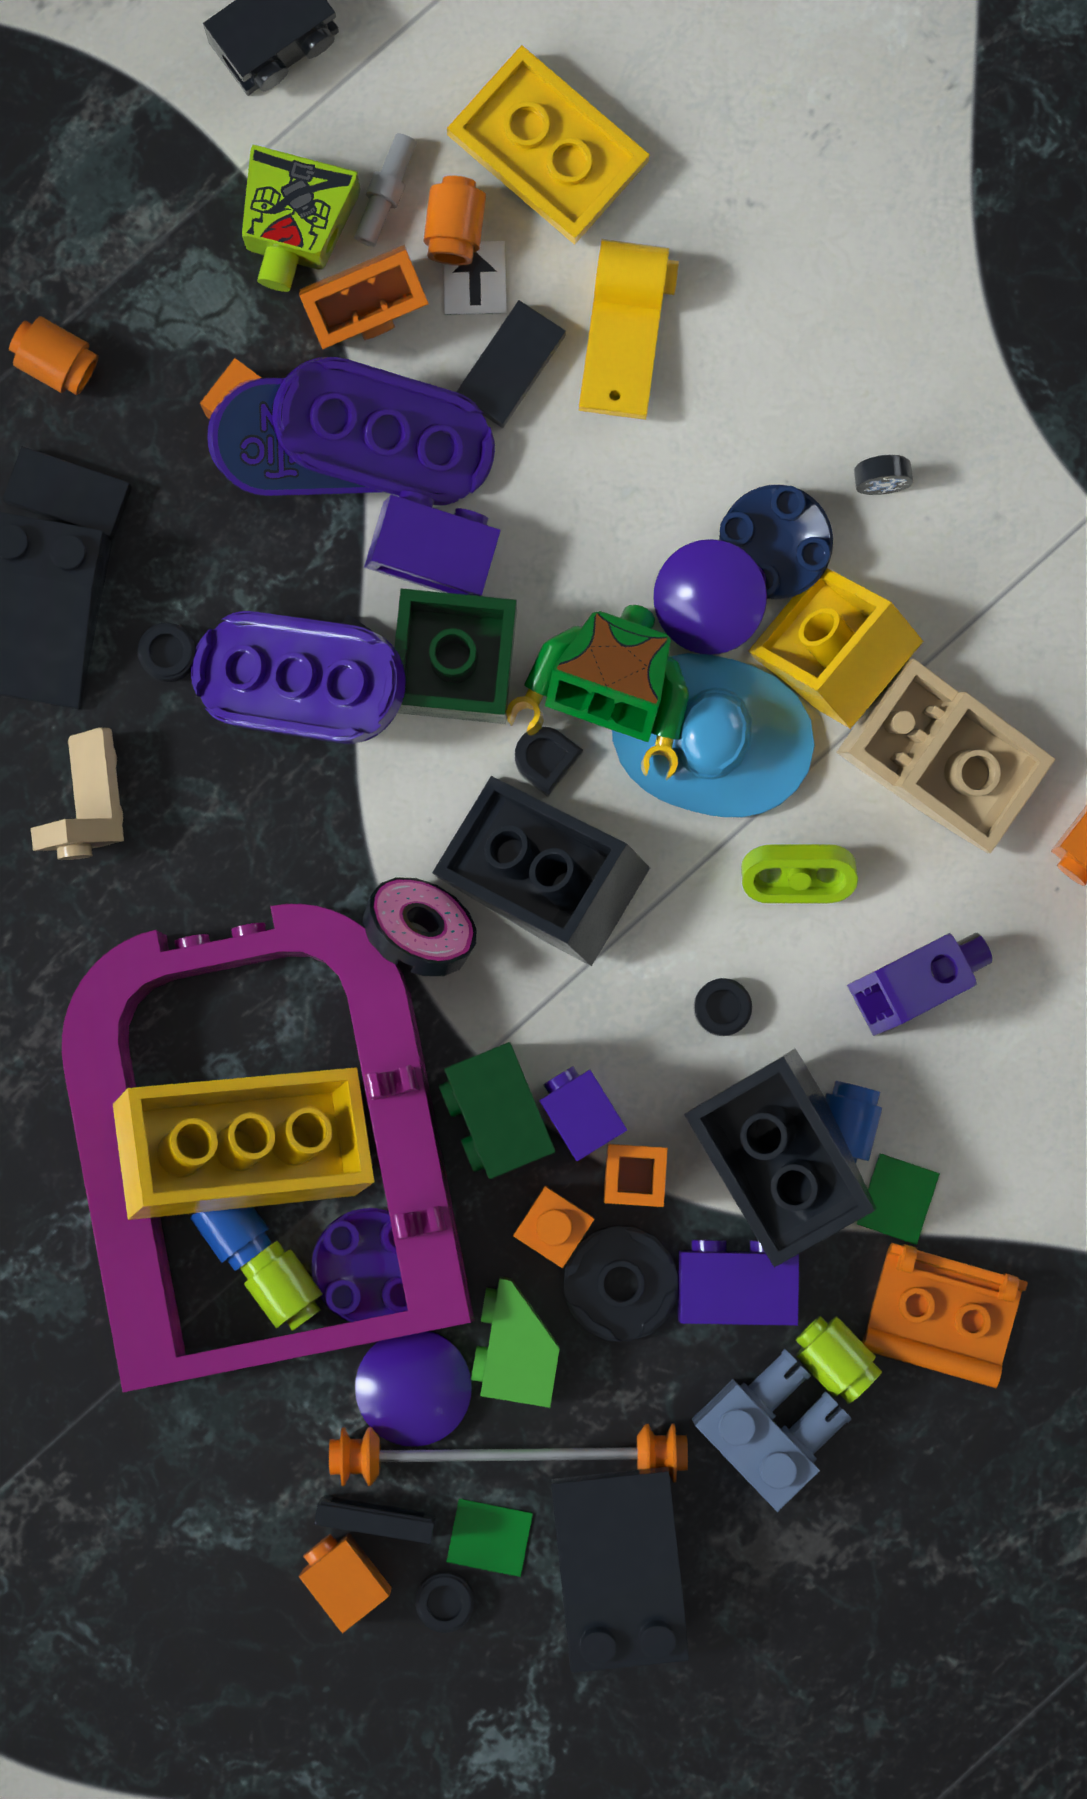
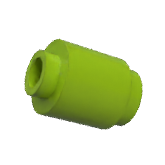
[240,1241,322,1331]
[795,1316,882,1404]

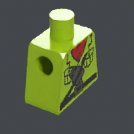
[242,144,361,292]

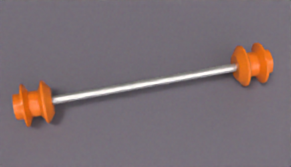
[329,1423,688,1486]

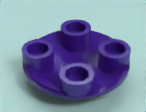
[653,539,767,655]
[311,1208,408,1322]
[355,1331,472,1446]

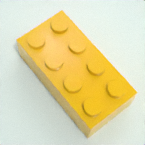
[113,1067,374,1220]

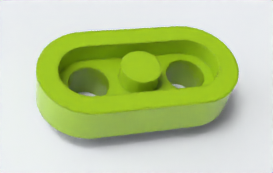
[741,844,858,903]

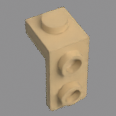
[31,728,124,860]

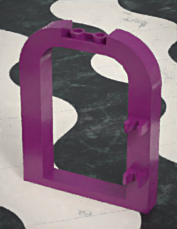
[62,904,475,1392]

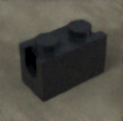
[203,0,339,96]

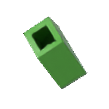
[471,1276,560,1408]

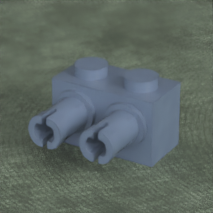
[692,1349,852,1512]

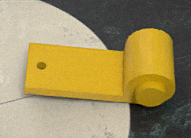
[578,239,679,420]

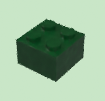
[394,588,517,724]
[439,1042,555,1179]

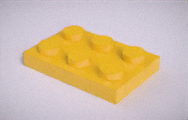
[447,45,650,245]

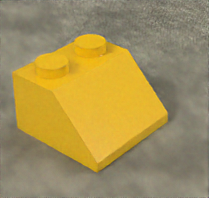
[748,568,924,729]

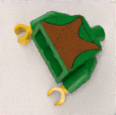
[506,605,689,781]

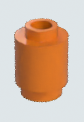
[423,176,486,265]
[9,316,99,395]

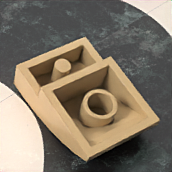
[836,658,1056,853]

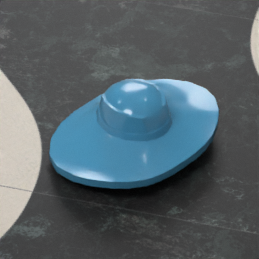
[612,653,815,817]

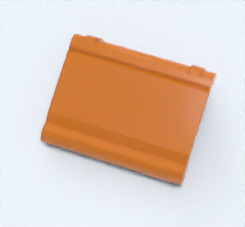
[862,1243,1028,1388]

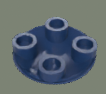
[719,485,833,599]

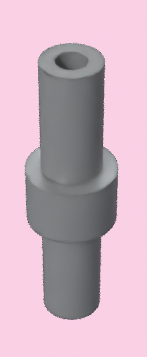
[354,133,417,247]

